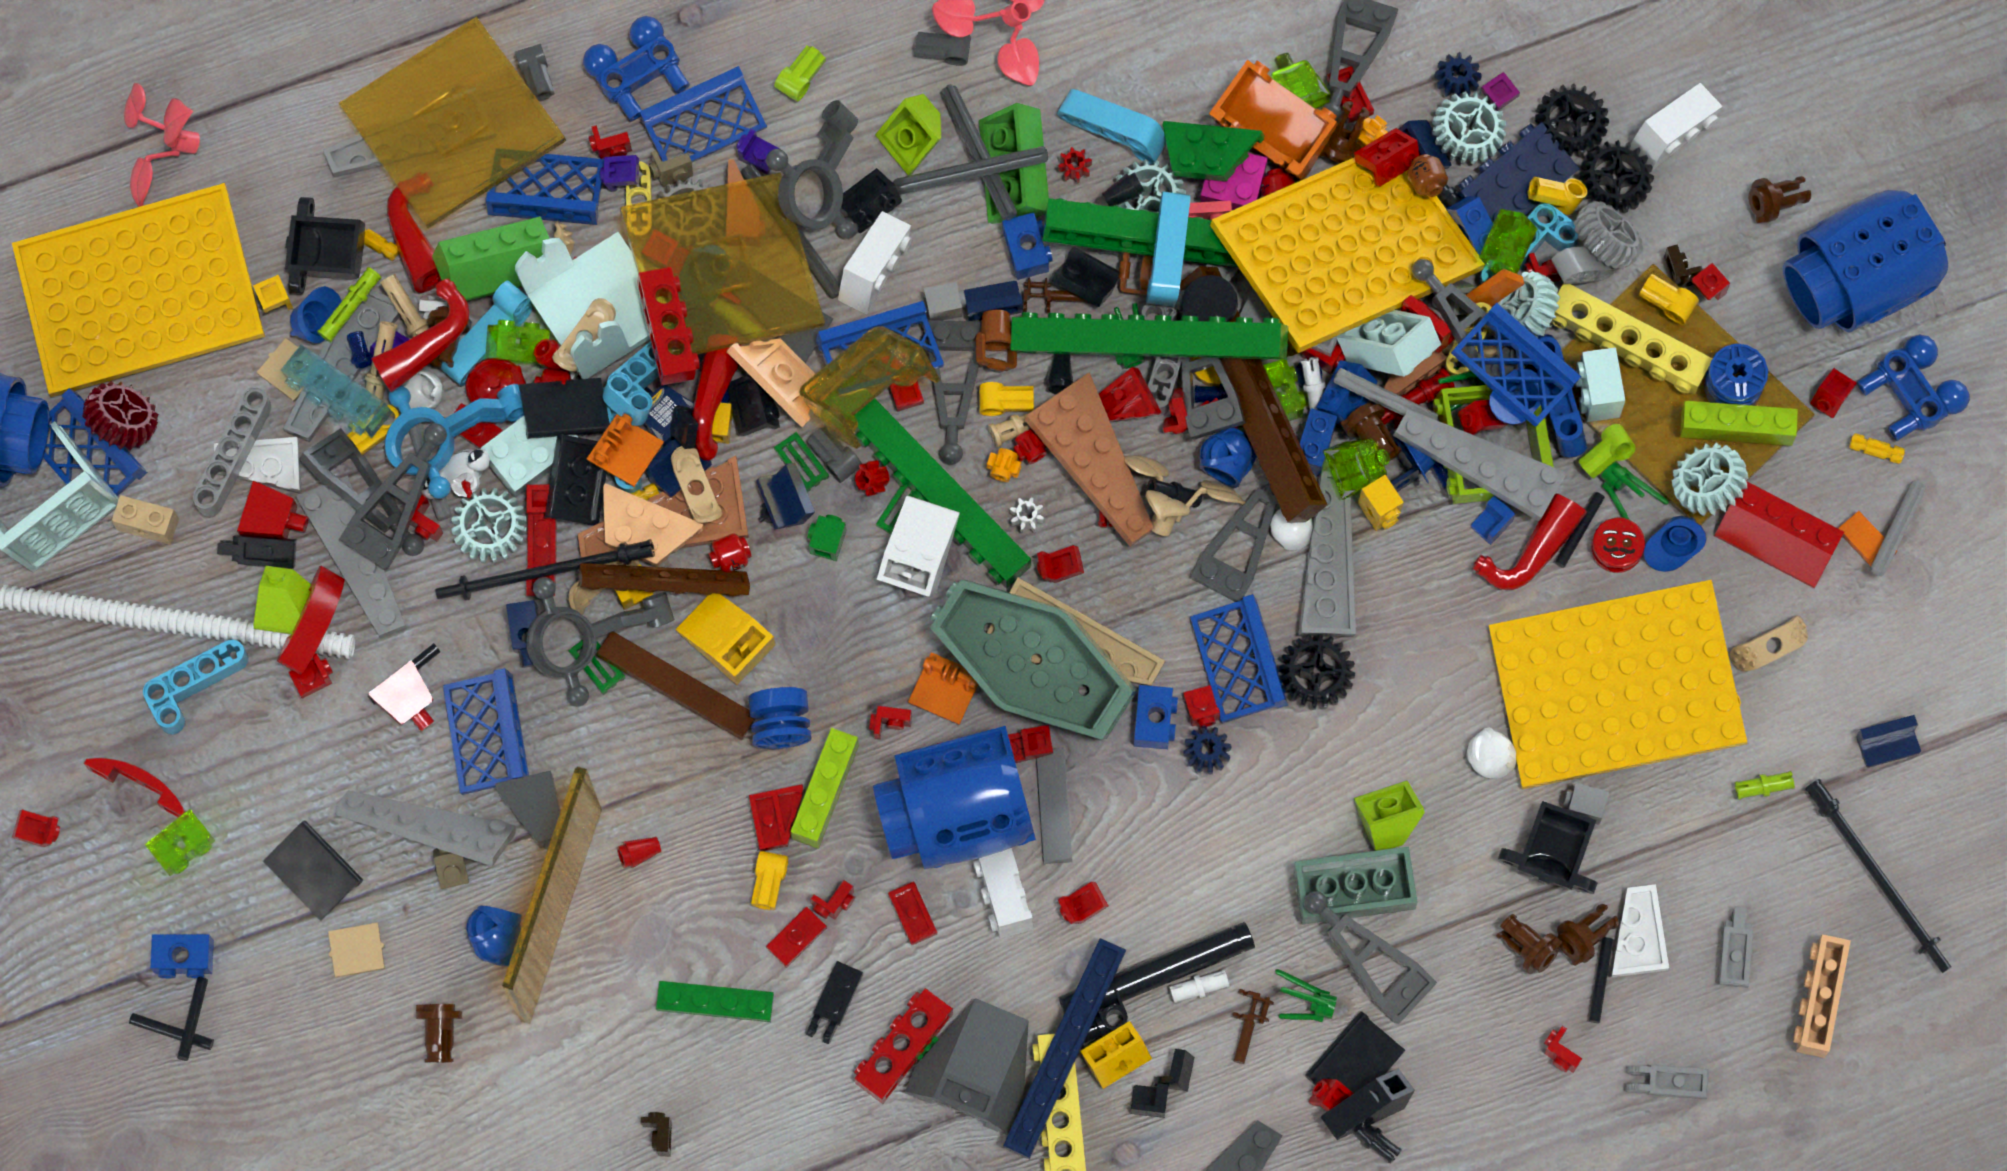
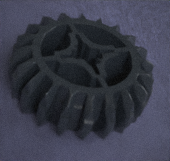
[1534,84,1609,157]
[1579,140,1654,213]
[1279,634,1355,710]

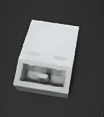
[877,495,960,597]

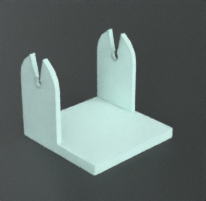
[515,232,673,379]
[0,421,119,573]

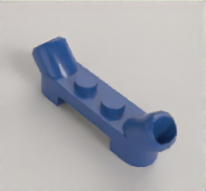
[1536,334,1587,458]

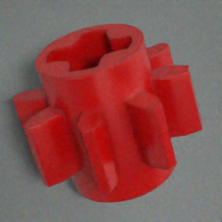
[1058,147,1092,183]
[1013,429,1047,464]
[855,460,890,496]

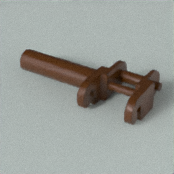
[1023,278,1089,313]
[1232,989,1274,1064]

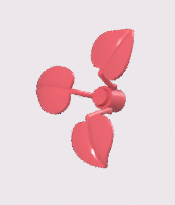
[932,0,1045,86]
[124,83,200,207]

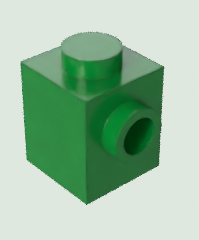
[807,514,847,562]

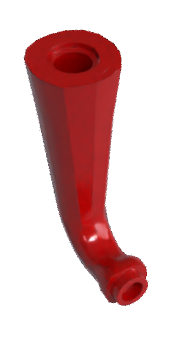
[387,173,442,293]
[371,278,469,393]
[692,335,742,460]
[1472,493,1587,590]

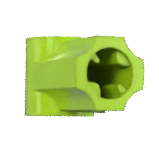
[774,45,826,102]
[1578,424,1636,479]

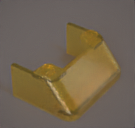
[799,326,940,449]

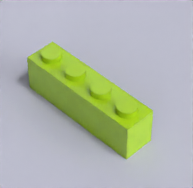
[1680,401,1798,446]
[791,728,859,849]

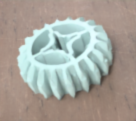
[1432,91,1506,165]
[1116,159,1186,213]
[1498,271,1560,338]
[1671,442,1748,516]
[451,488,527,563]

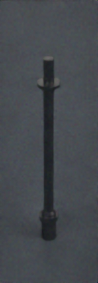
[435,539,655,601]
[1805,779,1952,973]

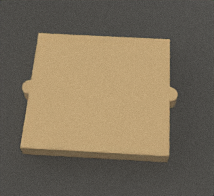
[257,338,316,402]
[328,922,385,978]

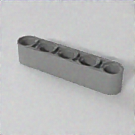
[193,386,271,517]

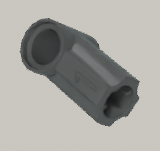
[915,32,971,66]
[515,44,555,101]
[808,426,862,483]

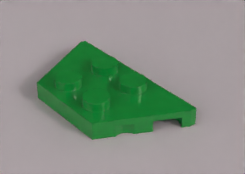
[1162,121,1265,181]

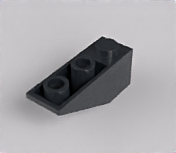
[1321,1068,1415,1140]

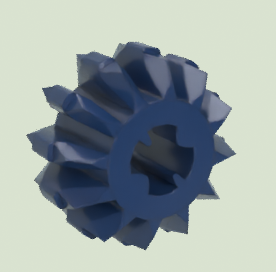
[1434,52,1482,97]
[1183,725,1232,775]

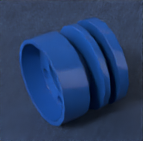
[1704,344,1768,406]
[748,687,812,749]

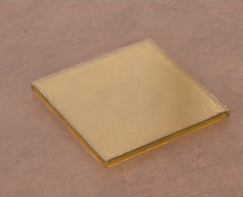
[339,16,566,229]
[620,172,825,355]

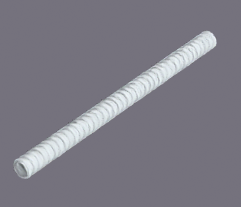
[0,584,355,659]

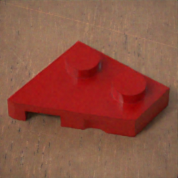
[1099,367,1162,422]
[749,784,804,851]

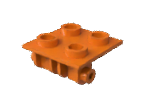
[587,413,664,487]
[908,652,978,725]

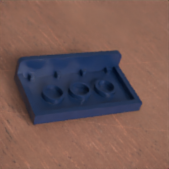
[1456,122,1580,237]

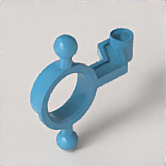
[385,384,524,499]

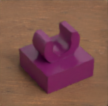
[1481,72,1520,111]

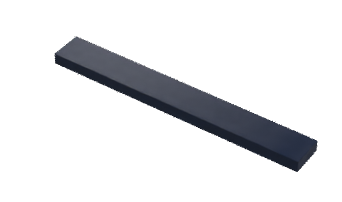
[1003,938,1126,1160]

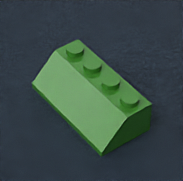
[979,103,1049,224]
[432,216,550,301]

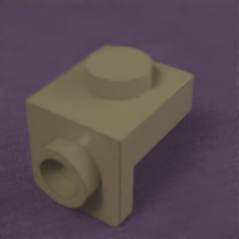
[649,151,693,187]
[433,848,469,889]

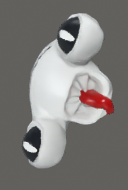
[422,448,490,499]

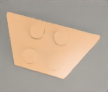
[727,338,819,428]
[603,483,704,567]

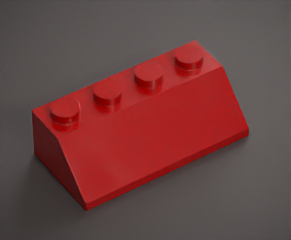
[1714,481,1844,588]

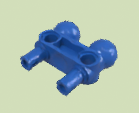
[583,16,690,122]
[1857,334,1970,441]

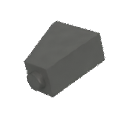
[495,770,568,850]

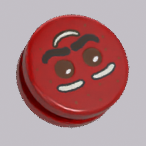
[1591,517,1645,573]

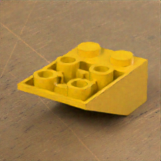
[675,593,776,685]

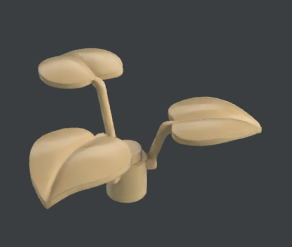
[1124,455,1246,536]

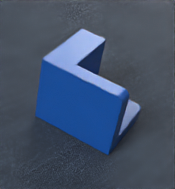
[1471,495,1515,545]

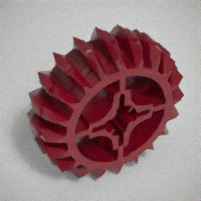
[82,381,159,450]

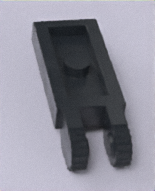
[806,961,863,1044]

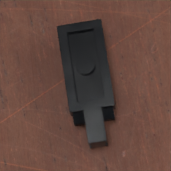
[217,535,297,569]

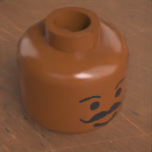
[1408,154,1448,197]

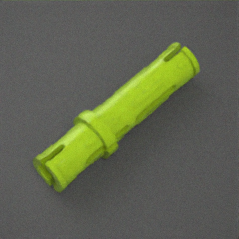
[317,267,382,343]

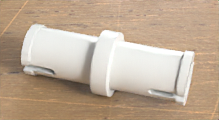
[1301,357,1325,410]
[1170,969,1230,1004]

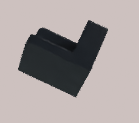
[1130,1083,1169,1118]

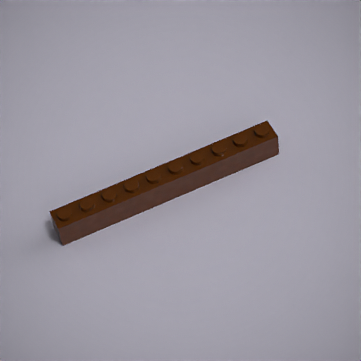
[1180,266,1328,523]

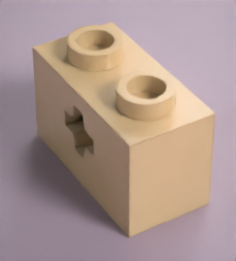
[112,495,179,545]

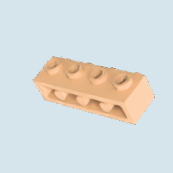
[1793,934,1851,1058]

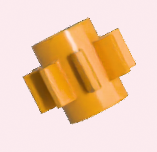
[1357,115,1388,147]
[986,448,1022,482]

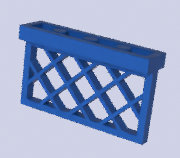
[640,66,767,162]
[486,149,604,225]
[816,301,944,398]
[1451,303,1582,427]
[43,388,148,496]
[1190,594,1288,724]
[443,668,529,795]

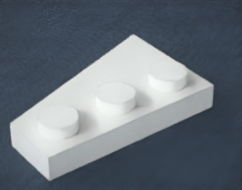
[214,437,301,493]
[1611,884,1669,977]

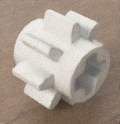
[1010,497,1044,533]

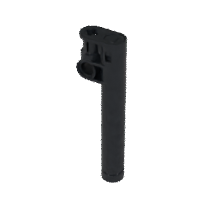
[1058,922,1255,1049]

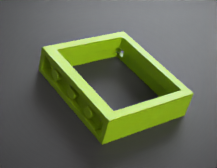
[1433,385,1554,504]

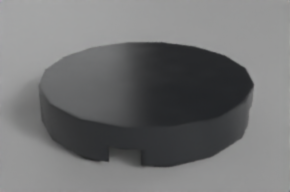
[1182,275,1238,322]

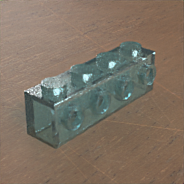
[281,344,392,439]

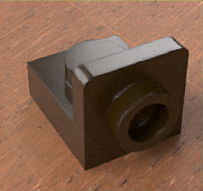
[1664,244,1703,287]
[641,1112,672,1157]

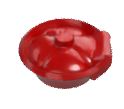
[466,357,526,403]

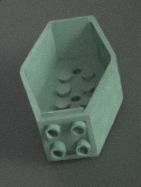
[930,579,1137,740]

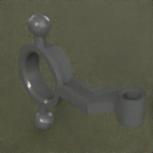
[766,100,858,239]
[526,577,675,707]

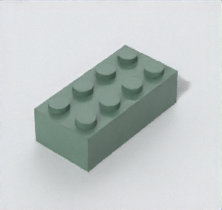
[1294,846,1418,925]

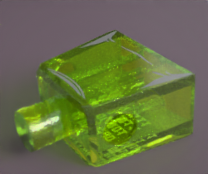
[1271,53,1330,109]
[1323,439,1390,500]

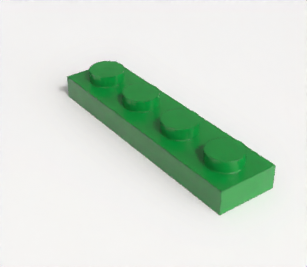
[656,981,774,1023]

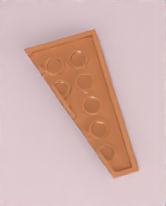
[1024,372,1154,547]
[578,456,749,557]

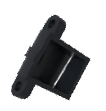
[285,197,365,294]
[1498,801,1598,894]

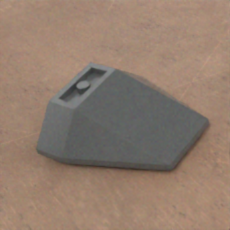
[905,998,1029,1136]

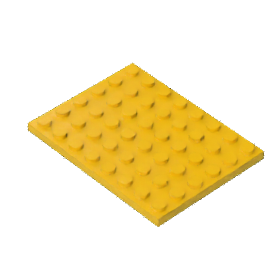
[1210,157,1485,353]
[12,183,266,397]
[1489,579,1747,789]

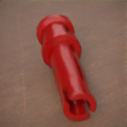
[1381,368,1455,425]

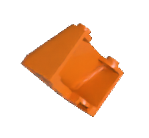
[1209,60,1338,181]

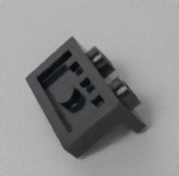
[840,168,902,233]
[1052,247,1120,307]
[728,374,780,436]

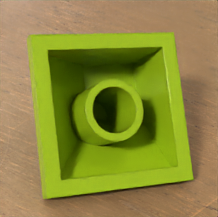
[875,94,941,175]
[253,566,311,634]
[1354,780,1425,851]

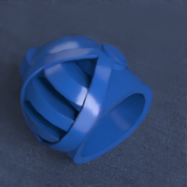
[1199,428,1257,488]
[466,906,522,966]

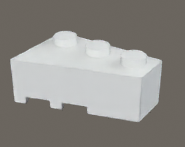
[1630,83,1722,171]
[838,211,912,315]
[973,848,1033,939]

